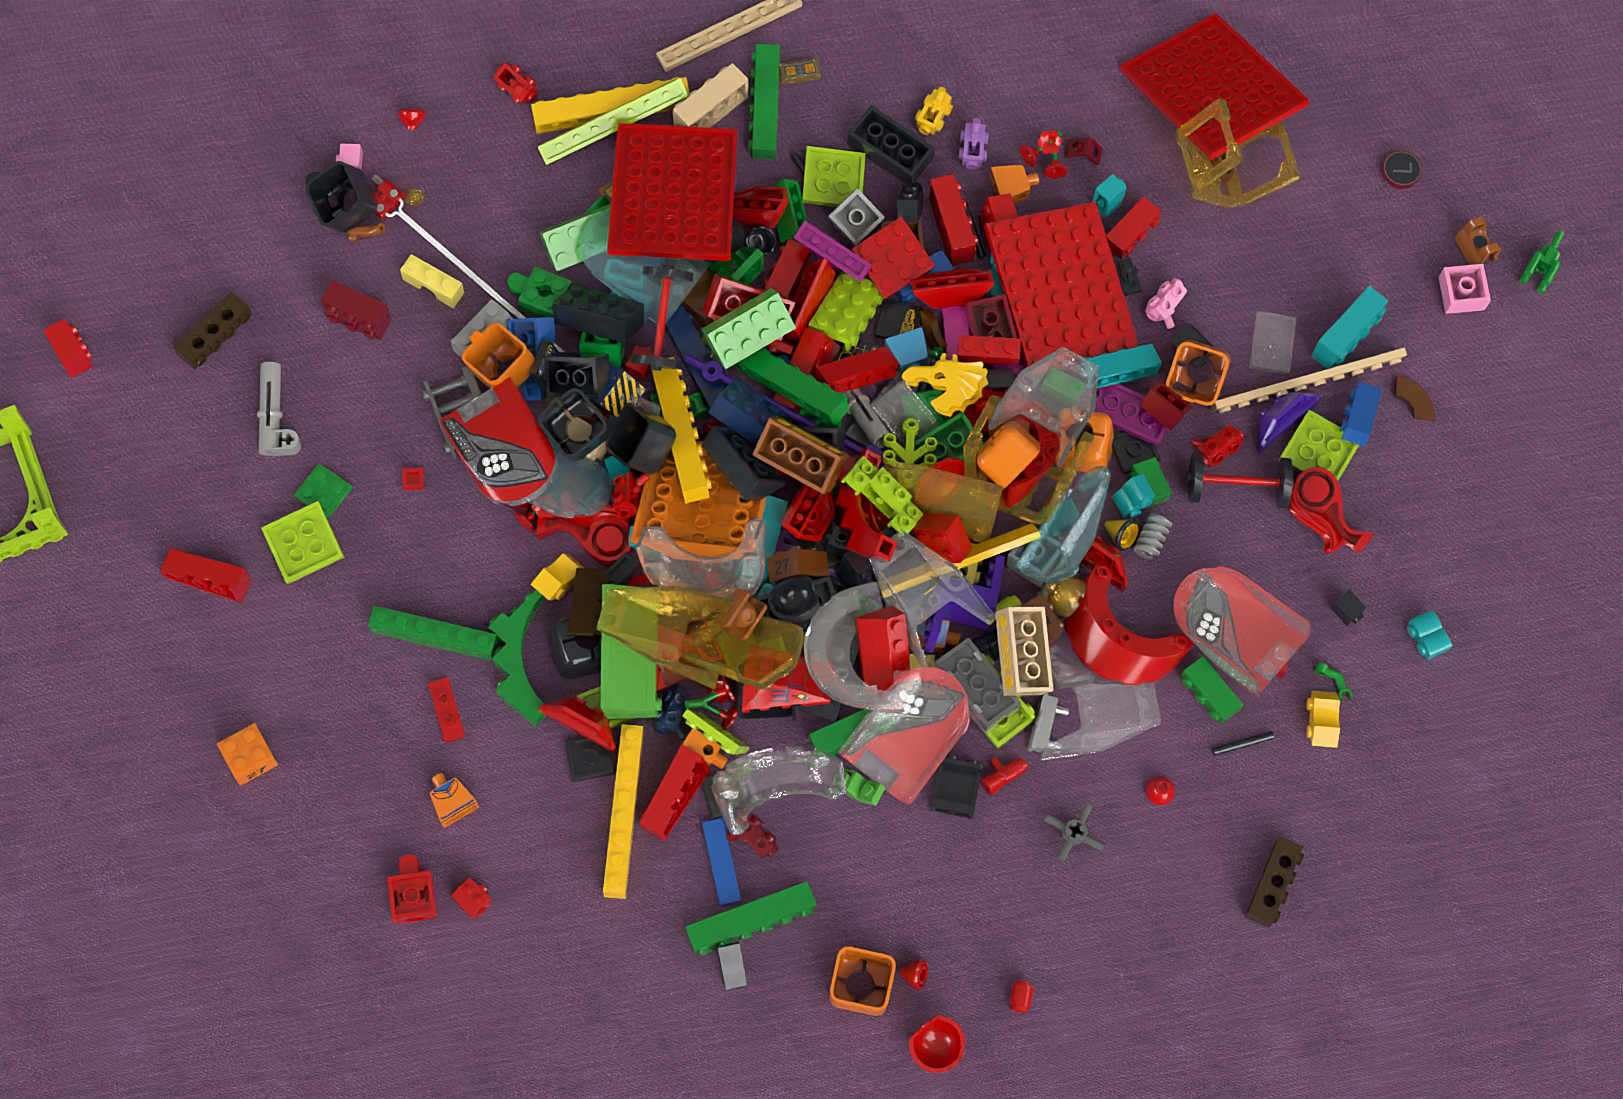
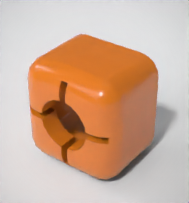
[462,323,535,391]
[1166,340,1231,406]
[1054,408,1114,474]
[977,420,1040,489]
[829,947,896,1016]

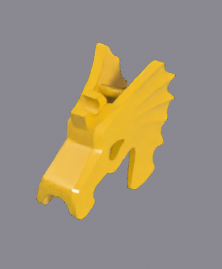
[902,353,988,417]

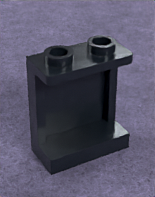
[931,755,983,819]

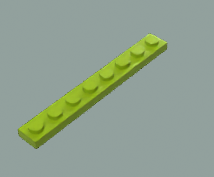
[537,77,689,165]

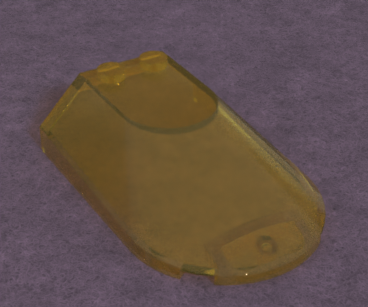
[883,463,1003,542]
[679,616,805,689]

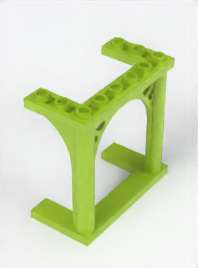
[0,405,68,562]

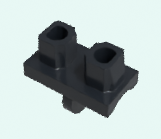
[1113,258,1142,296]

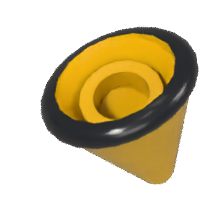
[1104,519,1140,551]

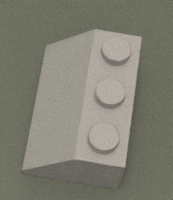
[451,299,513,361]

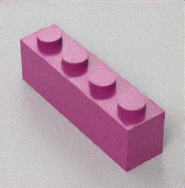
[940,306,974,363]

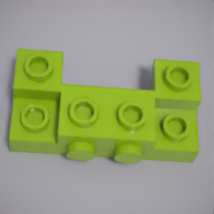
[841,456,923,540]

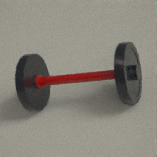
[630,265,694,371]
[1186,452,1293,509]

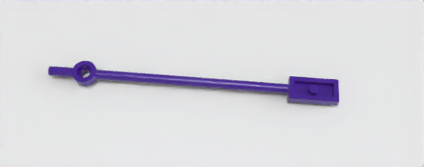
[684,354,905,481]

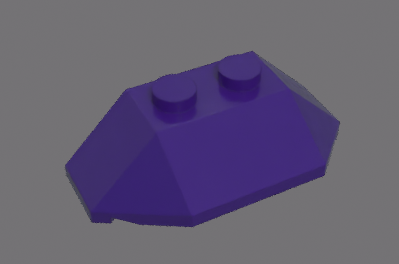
[1257,392,1321,454]

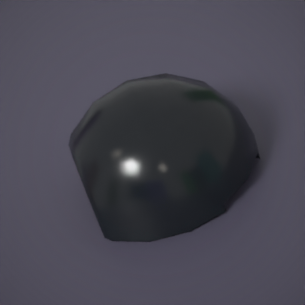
[768,576,820,624]

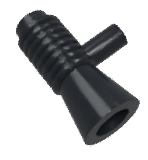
[970,628,1000,661]

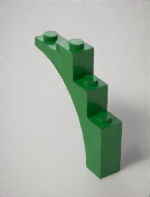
[488,590,546,728]

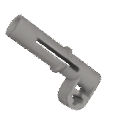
[257,362,302,456]
[843,388,891,448]

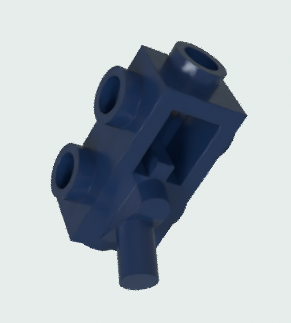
[652,684,691,739]

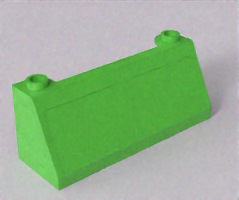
[601,584,663,719]

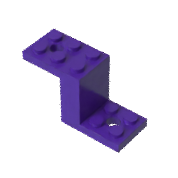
[922,555,1005,653]

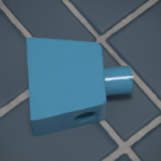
[885,327,928,373]

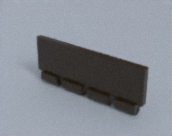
[568,568,610,636]

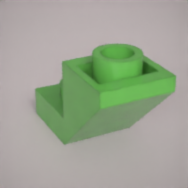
[833,769,885,806]

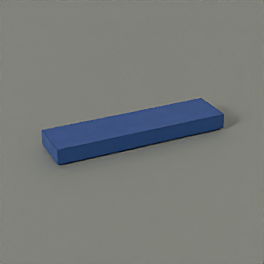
[702,818,741,906]

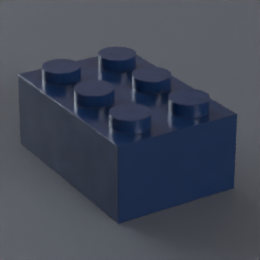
[709,378,786,445]

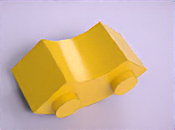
[531,553,584,600]
[1306,691,1340,748]

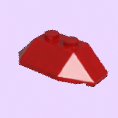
[733,186,788,229]
[910,269,994,309]
[779,484,835,542]
[1057,532,1128,592]
[538,696,615,752]

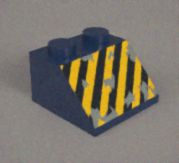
[591,362,647,417]

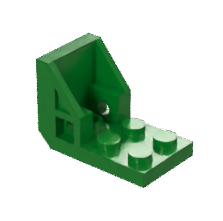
[693,247,764,285]

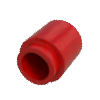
[1009,980,1034,1013]

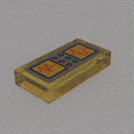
[779,58,821,84]

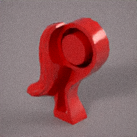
[1288,467,1375,554]
[536,491,632,566]

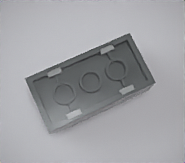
[935,637,1021,734]

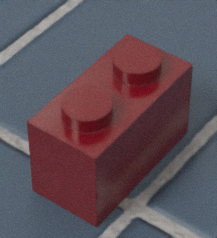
[1140,381,1192,431]

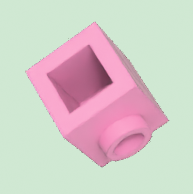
[336,144,363,170]

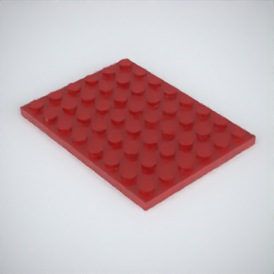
[1120,13,1309,160]
[607,123,737,261]
[984,202,1139,378]

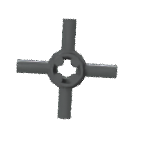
[1044,803,1105,862]

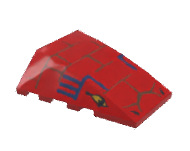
[742,643,836,713]

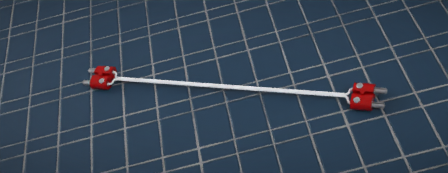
[372,175,653,411]

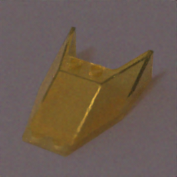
[597,586,733,690]

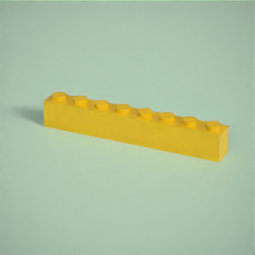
[531,77,690,134]
[652,357,712,504]
[603,724,644,899]

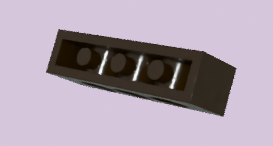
[173,292,252,370]
[1245,836,1304,928]

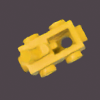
[915,87,953,135]

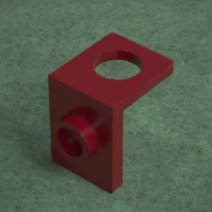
[1064,137,1103,165]

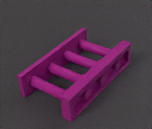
[794,221,872,282]

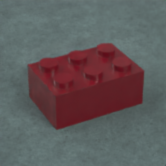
[321,281,392,341]
[964,294,1021,366]

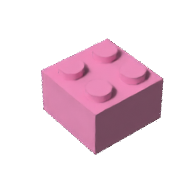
[1438,264,1491,314]

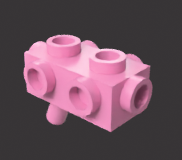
[1145,278,1187,329]

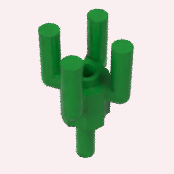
[1519,230,1565,294]

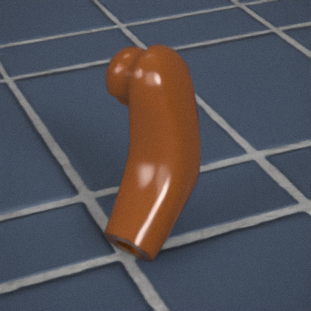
[347,223,385,243]

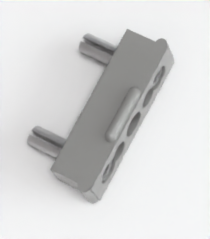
[1028,693,1069,753]

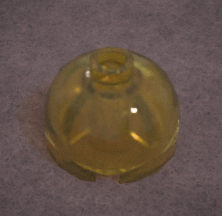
[1046,575,1086,617]

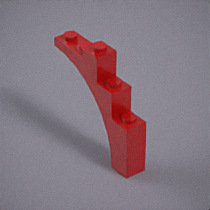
[834,448,898,562]

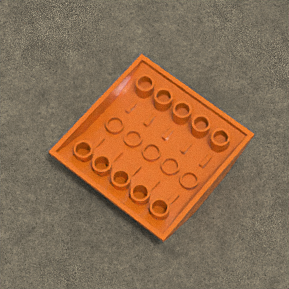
[630,441,767,562]

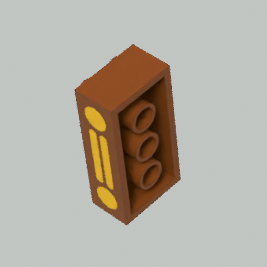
[752,416,849,494]

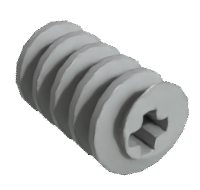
[1133,513,1172,559]

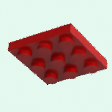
[851,216,935,300]

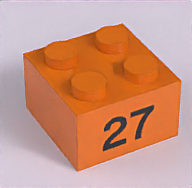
[217,723,278,786]

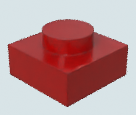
[402,468,424,491]

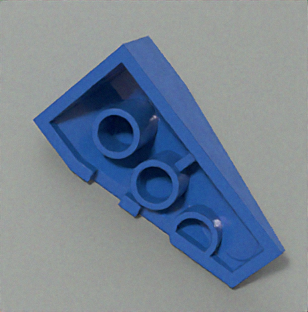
[508,317,555,400]

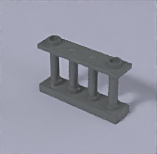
[422,366,495,460]

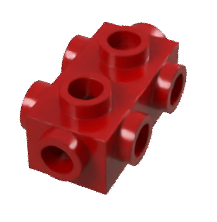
[493,62,539,104]
[1192,424,1245,468]
[612,472,650,519]

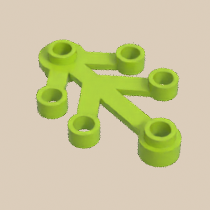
[882,418,937,488]

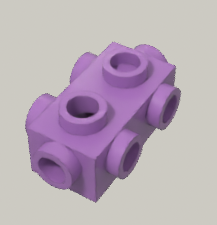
[958,118,989,170]

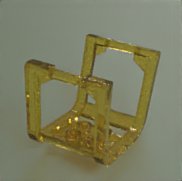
[1174,99,1300,208]
[963,395,1094,524]

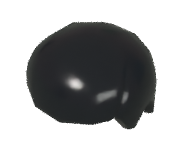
[744,226,776,256]

